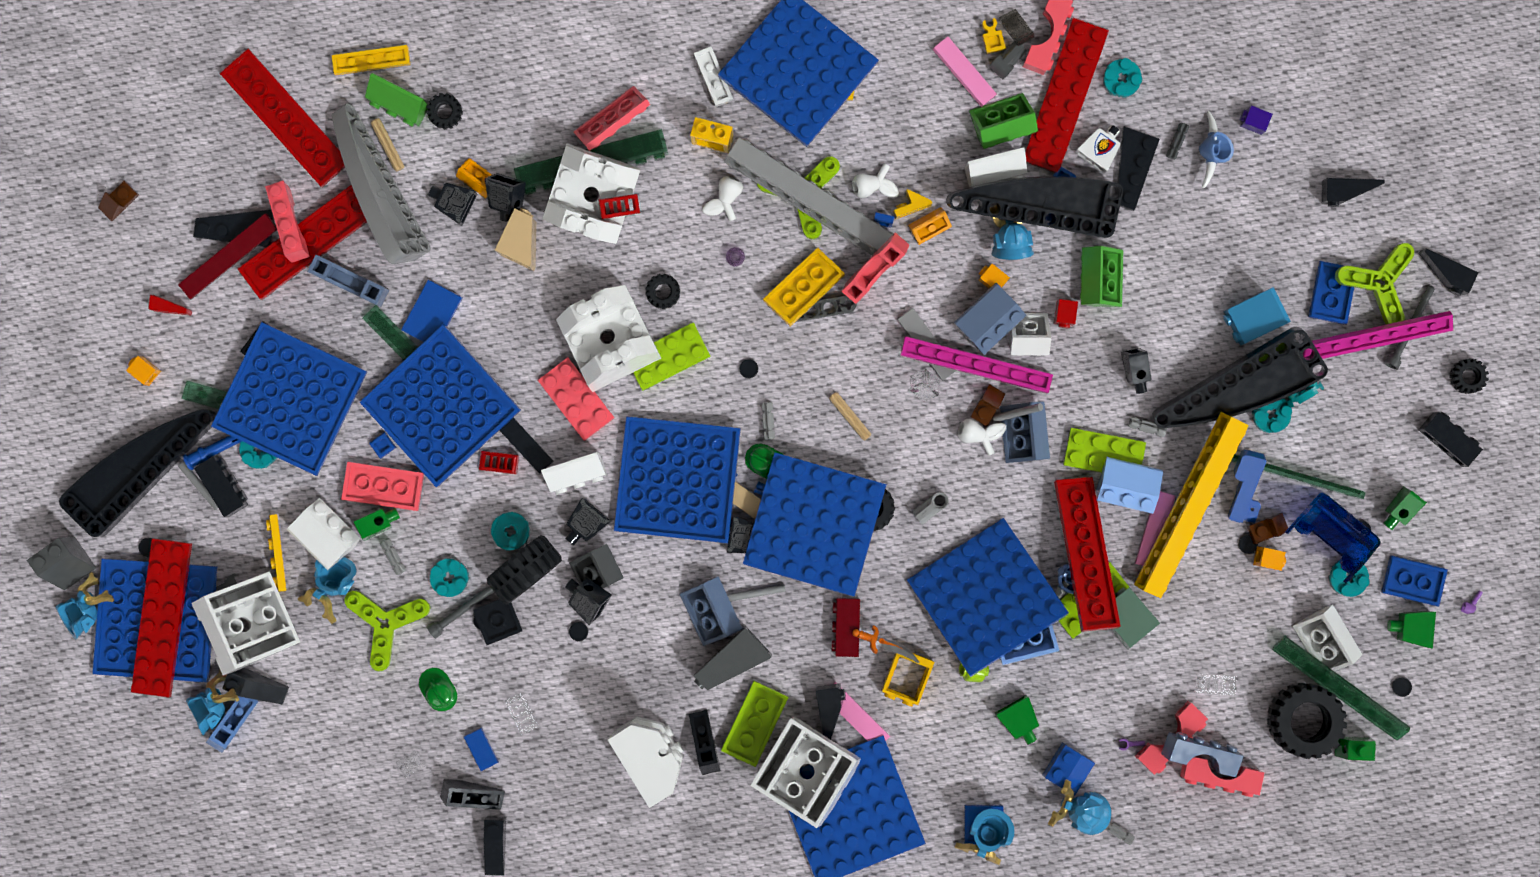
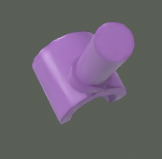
[1461,590,1483,614]
[1119,738,1145,751]

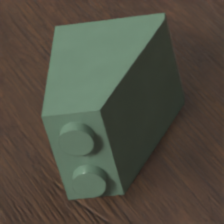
[1111,587,1160,650]

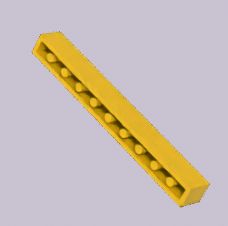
[1134,412,1249,598]

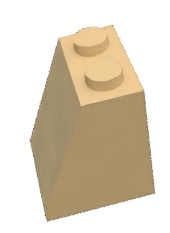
[495,208,537,271]

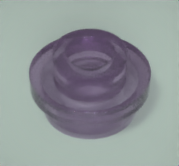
[726,247,745,267]

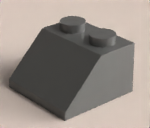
[569,544,624,588]

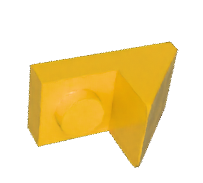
[893,189,933,220]

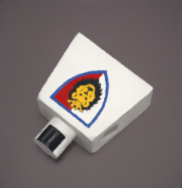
[1075,125,1121,174]

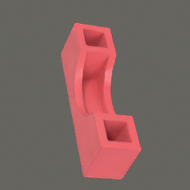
[1023,0,1074,75]
[265,181,310,263]
[842,232,909,304]
[1135,701,1208,775]
[1180,756,1264,797]

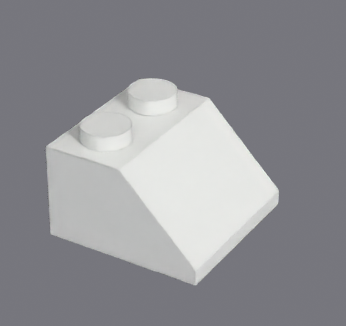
[1009,313,1052,356]

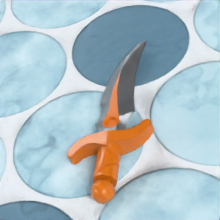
[852,625,919,663]

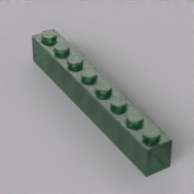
[514,129,669,195]

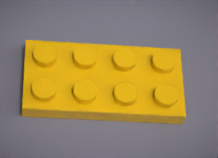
[763,248,845,327]

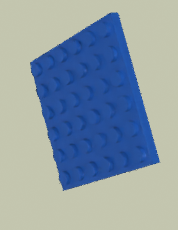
[718,0,879,147]
[211,322,367,476]
[360,325,521,487]
[614,417,741,543]
[743,453,887,597]
[907,518,1069,677]
[93,559,218,682]
[789,736,926,877]

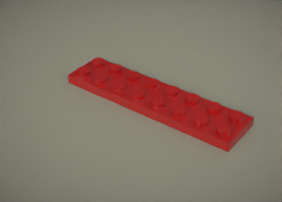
[1025,18,1109,173]
[220,49,345,188]
[238,185,367,300]
[1054,477,1121,632]
[131,538,192,698]

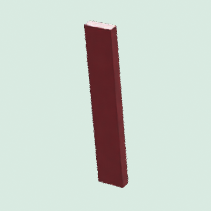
[178,213,277,300]

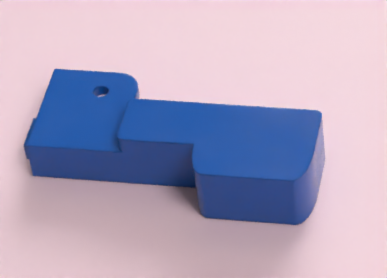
[1228,450,1267,523]

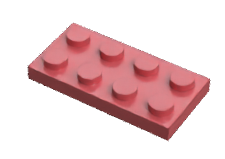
[574,86,651,151]
[538,357,615,441]
[341,462,424,511]

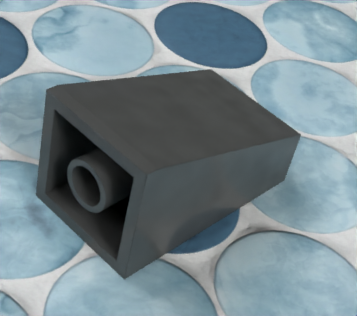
[694,626,772,690]

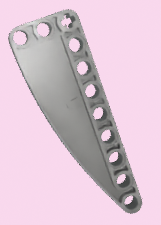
[332,103,430,264]

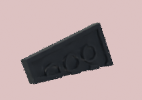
[1118,126,1160,211]
[193,209,274,247]

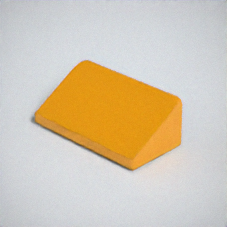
[456,158,492,199]
[908,207,952,245]

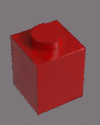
[1054,299,1078,329]

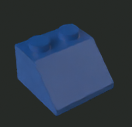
[1042,742,1095,796]

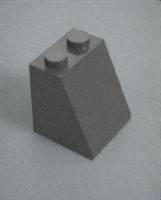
[27,537,96,590]

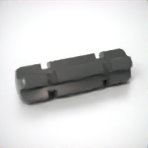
[1166,123,1189,160]

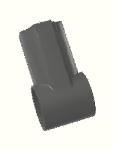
[989,40,1027,80]

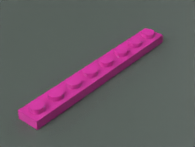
[1303,311,1453,359]
[900,336,1053,394]

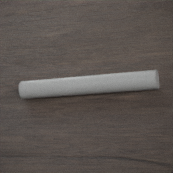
[993,403,1043,422]
[178,462,218,510]
[728,584,786,602]

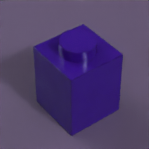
[1240,105,1273,135]

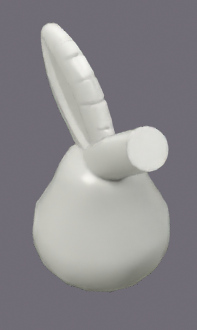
[852,164,899,198]
[702,176,743,221]
[958,418,1006,456]

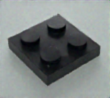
[473,599,523,646]

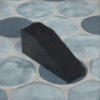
[1322,178,1385,207]
[1419,248,1479,296]
[222,668,289,705]
[816,683,846,740]
[689,710,721,775]
[440,779,505,810]
[483,816,507,876]

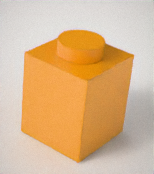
[979,263,1010,289]
[126,356,161,386]
[1253,546,1286,571]

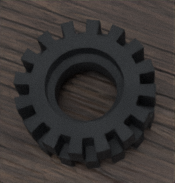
[426,93,463,130]
[645,274,680,309]
[1450,359,1489,394]

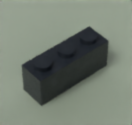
[1418,412,1483,467]
[194,456,248,517]

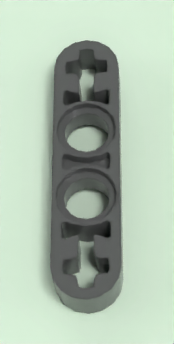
[796,296,857,322]

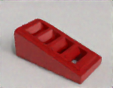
[598,194,640,219]
[148,295,192,316]
[479,451,519,474]

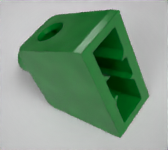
[1383,486,1427,530]
[354,508,400,541]
[1387,611,1436,649]
[995,695,1039,745]
[1334,737,1376,761]

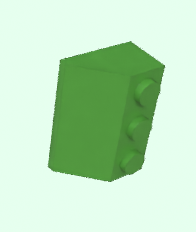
[365,73,428,127]
[969,93,1038,149]
[1080,246,1123,307]

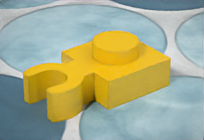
[982,18,1006,54]

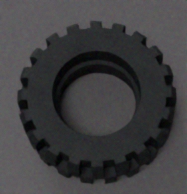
[487,535,562,604]
[1267,683,1347,759]

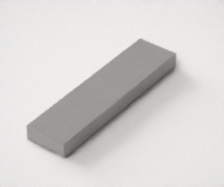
[897,308,957,381]

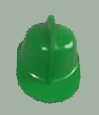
[745,443,783,479]
[419,668,457,711]

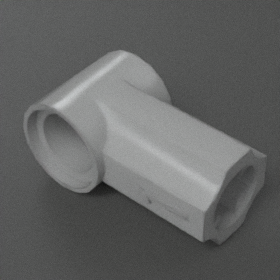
[912,492,949,525]

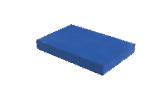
[1308,261,1354,325]
[401,280,463,342]
[1381,556,1448,607]

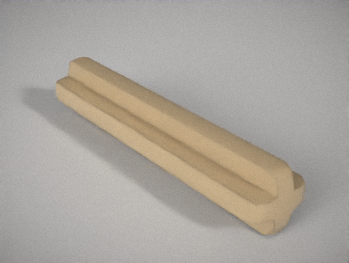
[371,118,404,172]
[829,392,871,441]

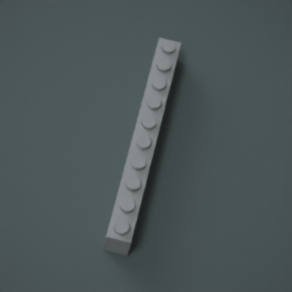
[724,138,894,255]

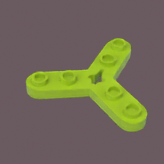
[757,156,840,240]
[1335,243,1414,324]
[344,591,431,671]

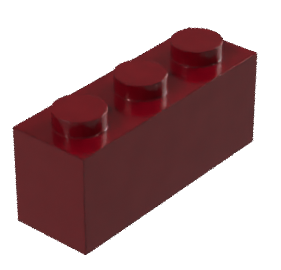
[831,598,860,657]

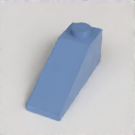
[206,696,259,753]

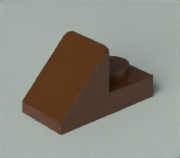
[98,181,139,221]
[970,384,1006,427]
[1247,512,1289,544]

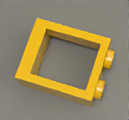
[690,117,734,154]
[881,653,935,707]

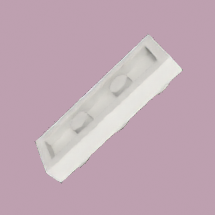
[694,47,733,107]

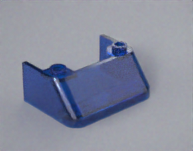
[1285,493,1381,583]

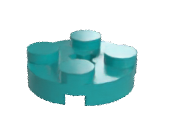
[1103,58,1142,98]
[1286,381,1324,408]
[1252,398,1292,433]
[239,441,277,469]
[491,512,530,550]
[1329,558,1370,597]
[430,559,469,597]

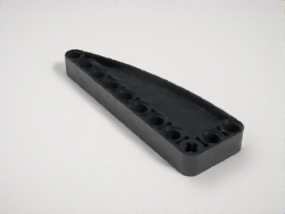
[946,176,1123,238]
[1152,326,1328,428]
[59,409,216,537]

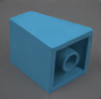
[1223,287,1291,346]

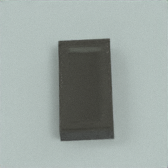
[999,9,1035,46]

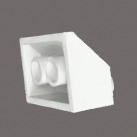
[964,147,1027,187]
[541,452,607,495]
[287,498,360,570]
[1293,605,1363,676]

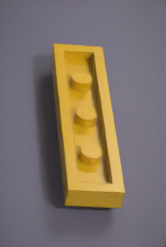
[331,45,411,75]
[266,514,287,592]

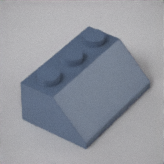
[954,283,1027,355]
[1000,402,1050,463]
[680,576,742,646]

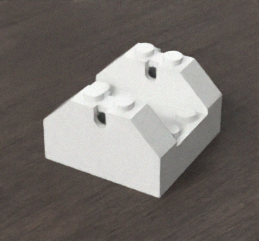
[543,143,640,244]
[556,285,661,392]
[192,571,300,675]
[608,717,684,808]
[750,717,861,828]

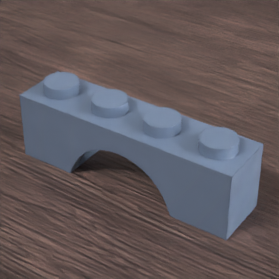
[307,255,389,307]
[1161,732,1244,777]

